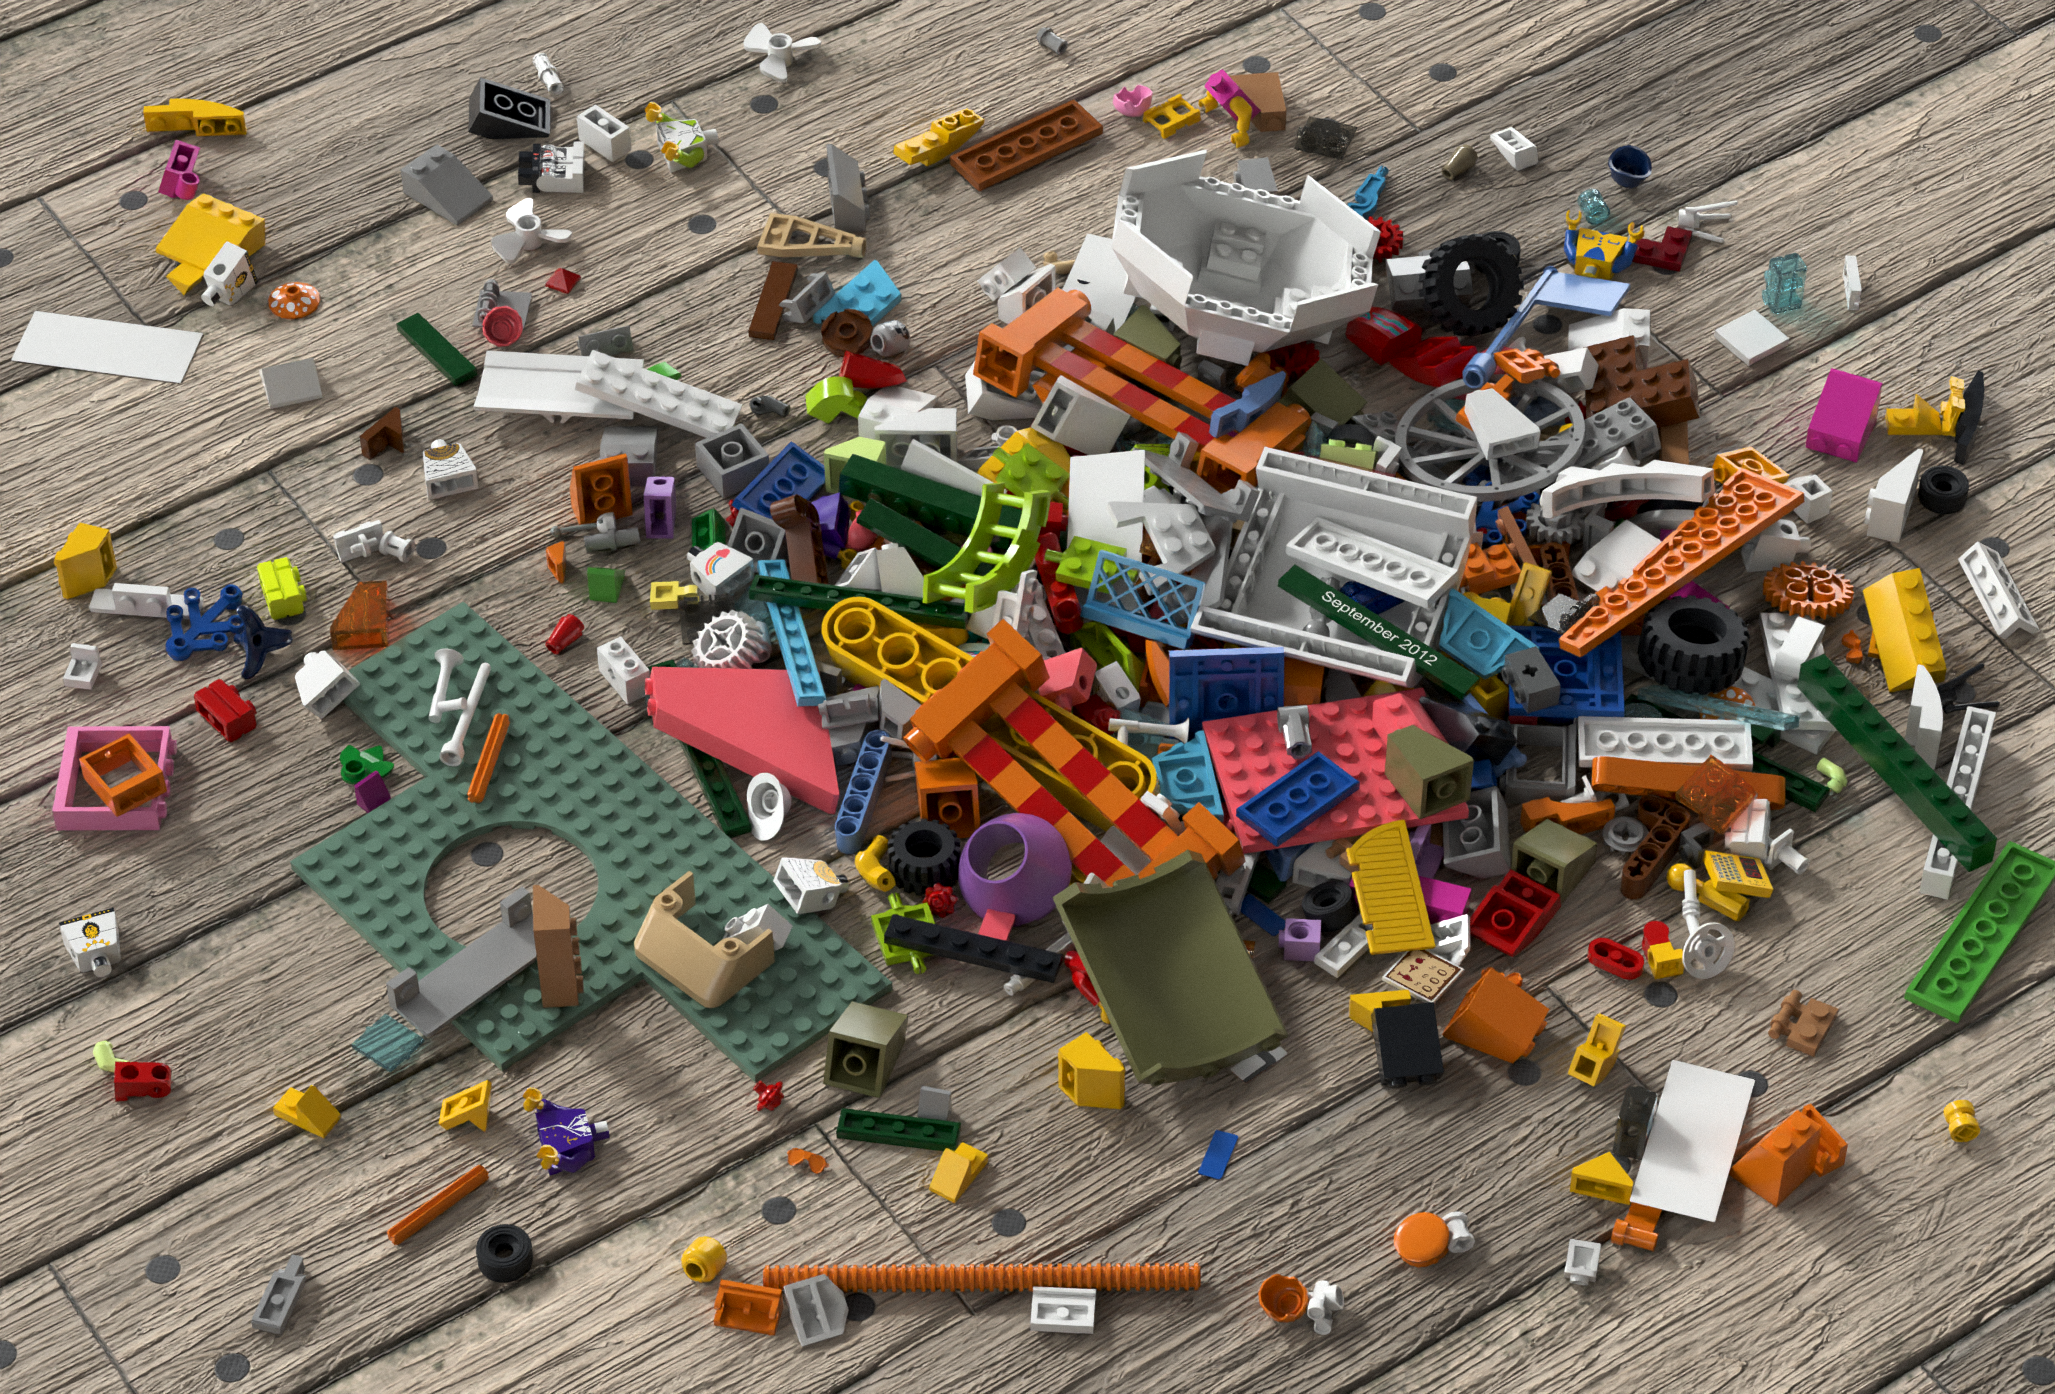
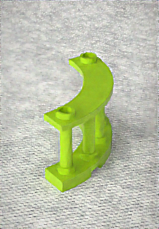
[923,482,1051,613]

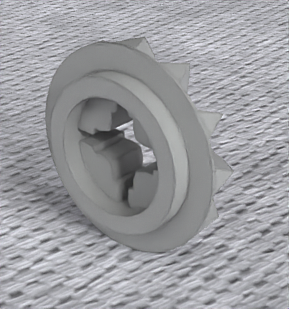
[1602,817,1649,856]

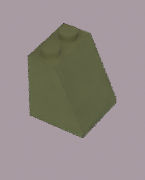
[1113,305,1182,397]
[1279,359,1367,426]
[1385,725,1474,819]
[1511,819,1597,905]
[823,1001,908,1098]

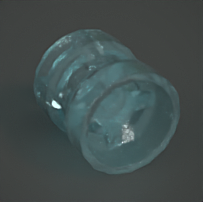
[1577,189,1610,225]

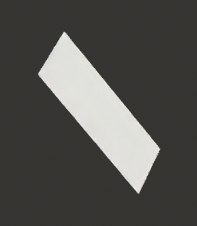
[1062,234,1135,352]
[11,311,203,383]
[1067,450,1145,623]
[1630,1060,1755,1222]

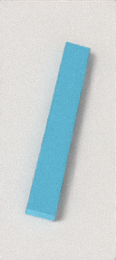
[757,560,826,707]

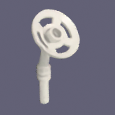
[1682,869,1735,979]

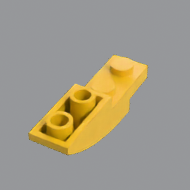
[143,99,247,136]
[893,108,985,167]

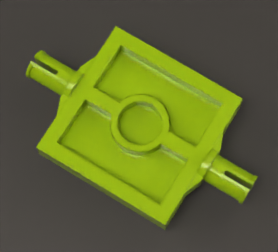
[992,443,1070,510]
[1045,536,1138,594]
[871,893,935,974]

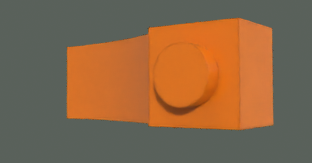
[1520,797,1615,835]

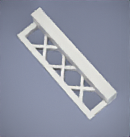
[1958,541,2039,639]

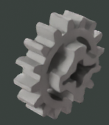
[1526,499,1586,545]

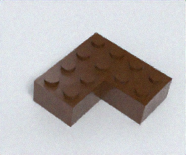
[1583,335,1700,428]

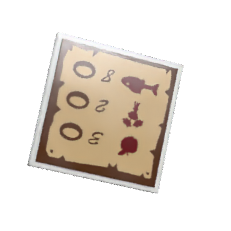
[1382,949,1464,1004]

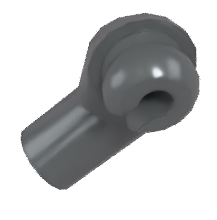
[749,395,790,417]

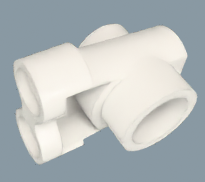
[1307,1281,1344,1335]

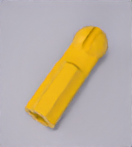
[1666,863,1750,922]

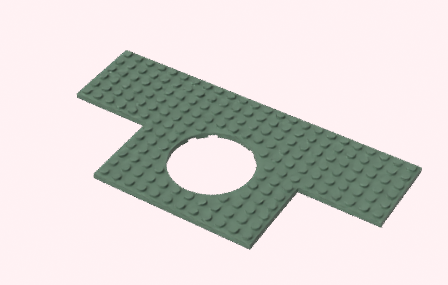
[290,602,893,1083]

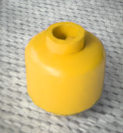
[681,1236,727,1283]

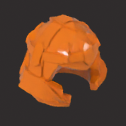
[1234,352,1289,400]

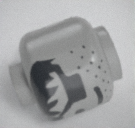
[871,320,910,357]

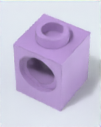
[1278,918,1321,961]

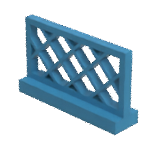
[1080,550,1206,650]

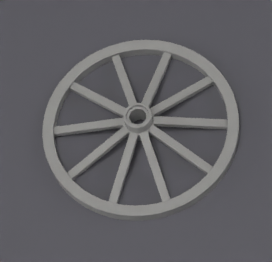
[1395,374,1586,502]

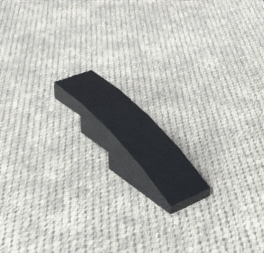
[1954,370,1984,465]

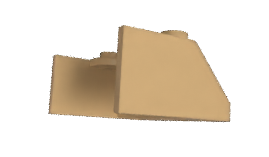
[634,871,775,1008]

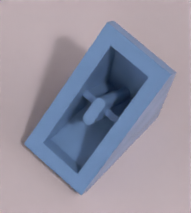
[1264,844,1309,881]

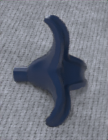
[234,605,293,679]

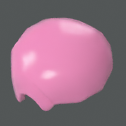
[1113,85,1153,117]

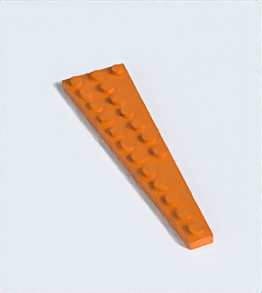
[1559,468,1805,657]

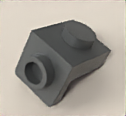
[1678,819,1716,869]

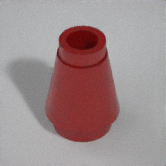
[545,614,585,655]

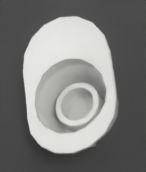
[747,773,791,841]

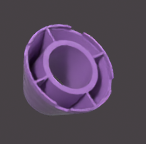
[958,813,1072,927]

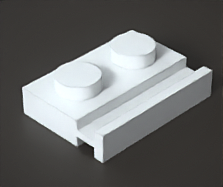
[1030,1286,1096,1334]

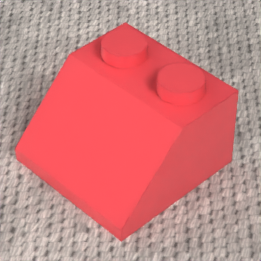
[1372,693,1449,747]

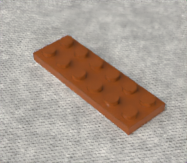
[950,99,1103,191]

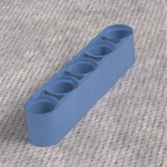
[835,730,892,854]

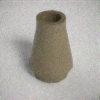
[1441,144,1478,180]

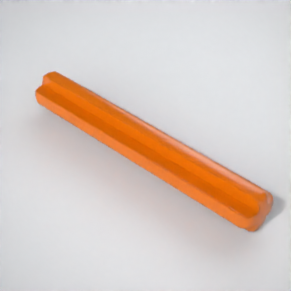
[467,713,510,804]
[387,1165,489,1245]

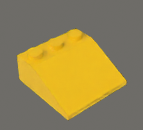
[156,193,265,271]

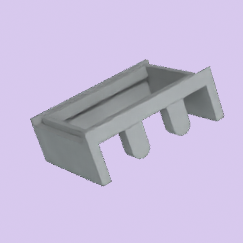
[1499,721,1576,804]

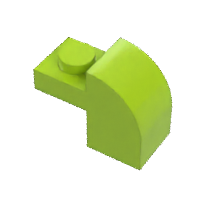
[805,377,867,424]

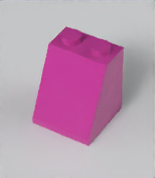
[1805,368,1883,463]

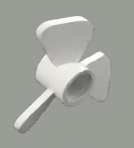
[744,23,821,83]
[491,198,572,264]

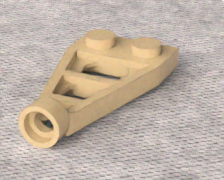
[757,213,866,258]

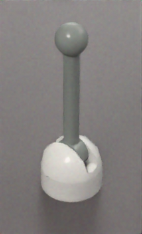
[550,512,617,537]

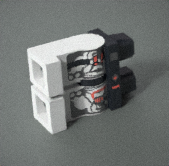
[518,141,585,193]

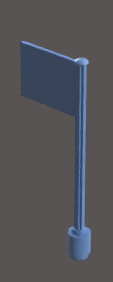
[1463,266,1630,389]

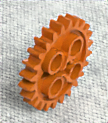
[1762,561,1854,620]

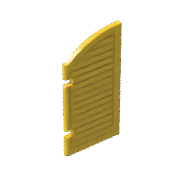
[1346,820,1435,955]

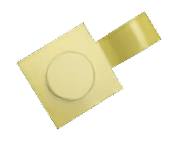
[650,581,699,610]

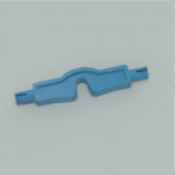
[1347,166,1389,220]

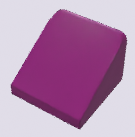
[354,771,391,813]

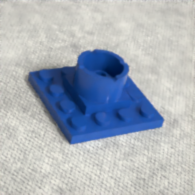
[1508,625,1624,725]
[1169,647,1284,744]

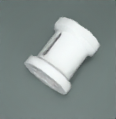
[379,531,415,563]
[1442,1211,1475,1253]

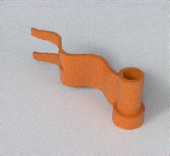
[1611,1202,1662,1252]

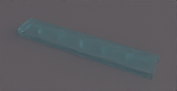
[1638,685,1800,731]

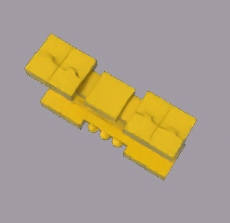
[1143,94,1201,139]
[1940,376,1965,437]

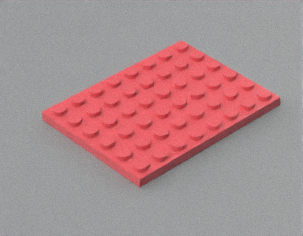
[1202,688,1469,854]

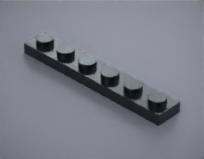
[884,914,1063,983]

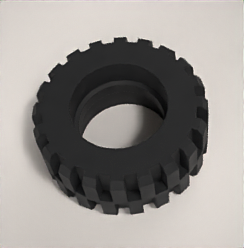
[1418,234,1524,337]
[1637,595,1750,695]

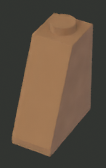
[1229,72,1286,132]

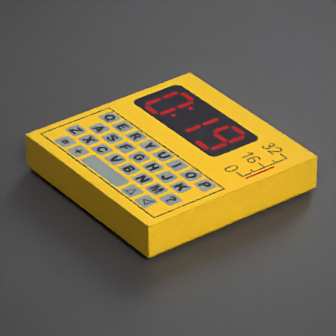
[1703,850,1773,898]

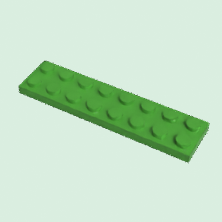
[1904,841,2055,1024]

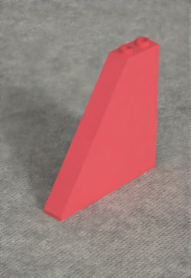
[645,667,840,814]

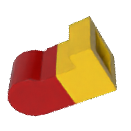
[1642,921,1684,979]

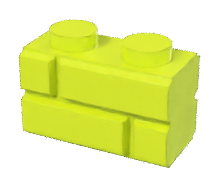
[257,557,307,620]

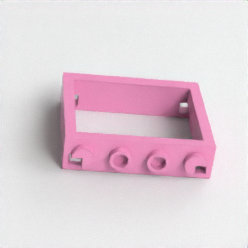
[52,726,177,831]

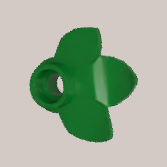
[339,745,394,785]

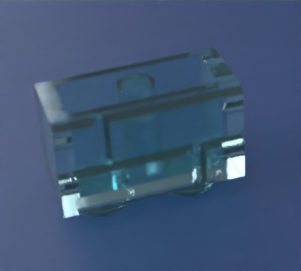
[1762,253,1807,314]

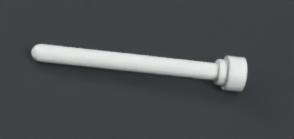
[439,663,491,767]

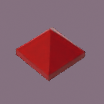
[545,268,581,294]

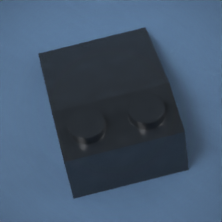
[468,77,550,140]
[1419,696,1518,766]

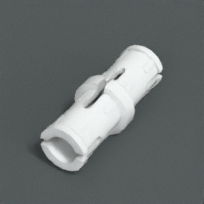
[533,53,564,95]

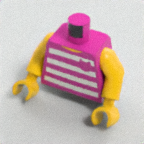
[1198,69,1261,148]

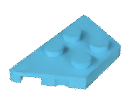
[813,260,901,326]
[1439,588,1540,680]
[1152,730,1224,822]

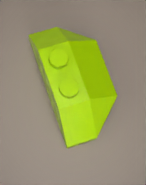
[1070,621,1145,693]

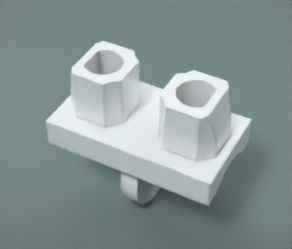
[333,520,384,563]

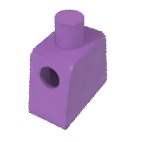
[644,476,676,539]

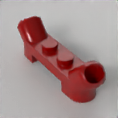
[1034,532,1084,634]

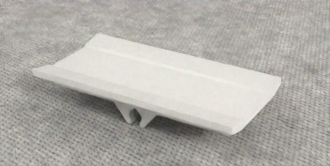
[474,351,644,423]

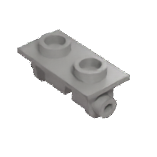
[577,325,634,356]
[818,693,879,729]

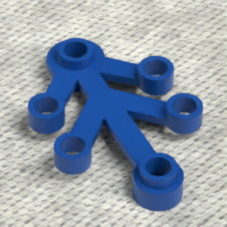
[1475,482,1540,547]
[166,584,244,661]

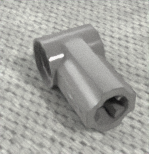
[1277,705,1312,759]

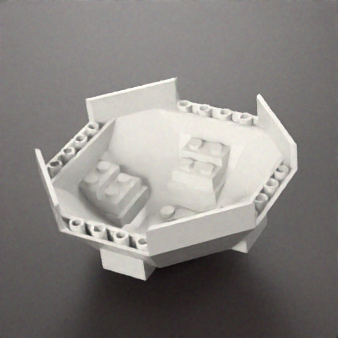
[1111,150,1381,366]

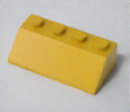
[1863,568,1947,693]

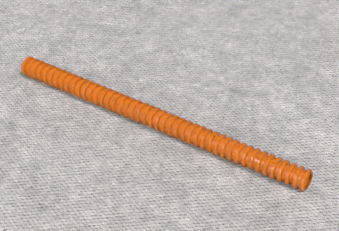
[763,1263,1201,1293]

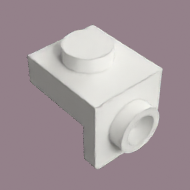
[1373,436,1402,474]
[63,643,102,690]
[1564,1239,1601,1285]

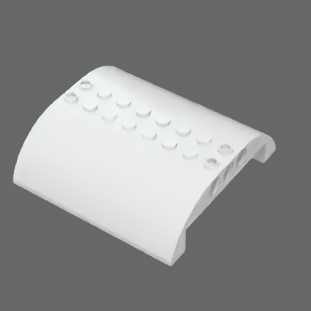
[1190,447,1477,688]

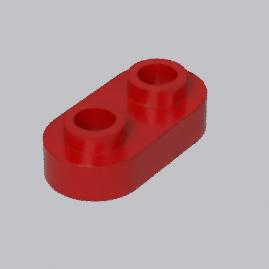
[1587,938,1644,980]

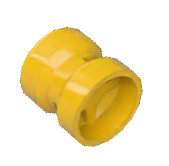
[1943,1100,1981,1142]

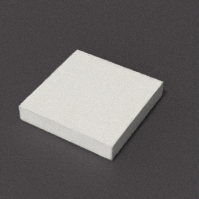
[1714,310,1789,366]

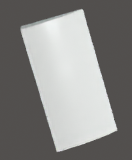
[900,439,1008,496]

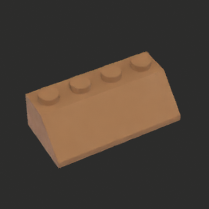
[533,885,584,1008]

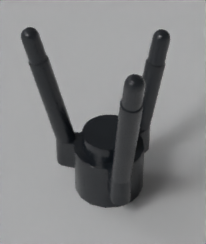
[1937,663,2000,714]

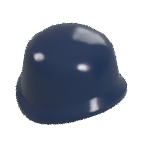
[1608,145,1652,188]

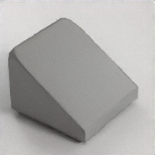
[917,1086,952,1121]

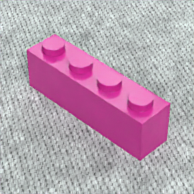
[1349,875,1471,925]

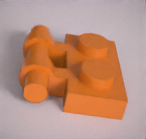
[1494,348,1560,384]

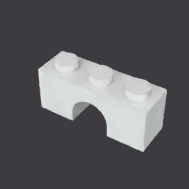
[1514,348,1599,400]

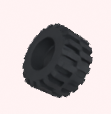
[888,819,961,896]

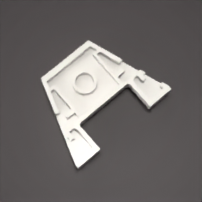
[1106,501,1216,596]

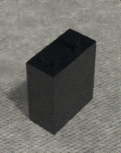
[1371,1002,1444,1089]

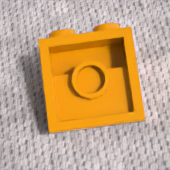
[1712,446,1789,484]

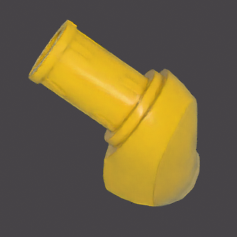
[854,835,895,892]

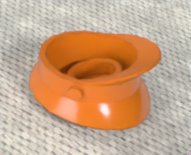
[1394,1212,1449,1267]

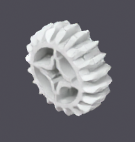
[691,609,765,669]

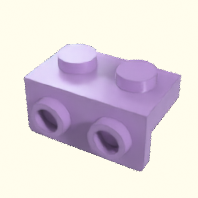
[1409,824,1444,879]

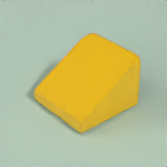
[166,262,204,295]

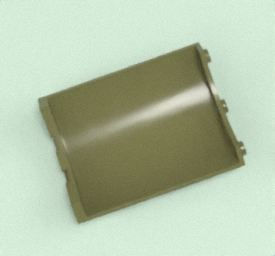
[1052,850,1289,1087]

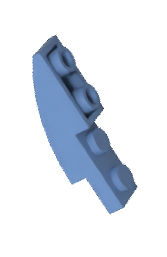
[1209,371,1286,438]

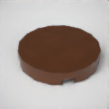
[821,309,873,357]

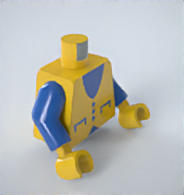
[1564,210,1645,280]

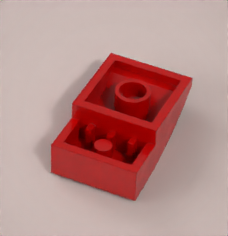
[1389,336,1478,387]
[1470,869,1561,957]

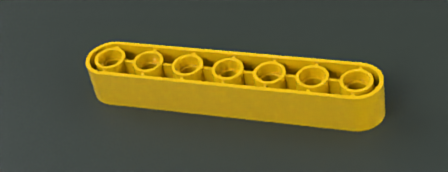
[822,597,1160,832]

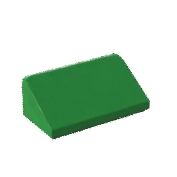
[692,508,726,551]

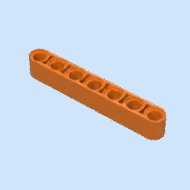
[1591,756,1786,810]

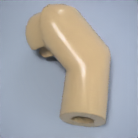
[1043,251,1075,275]

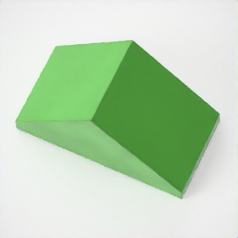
[587,567,625,603]

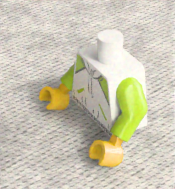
[645,102,719,172]

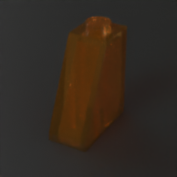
[330,580,390,650]

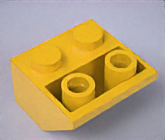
[54,522,117,599]
[1058,1032,1126,1109]

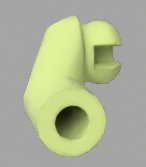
[1817,758,1848,793]
[93,1041,130,1073]

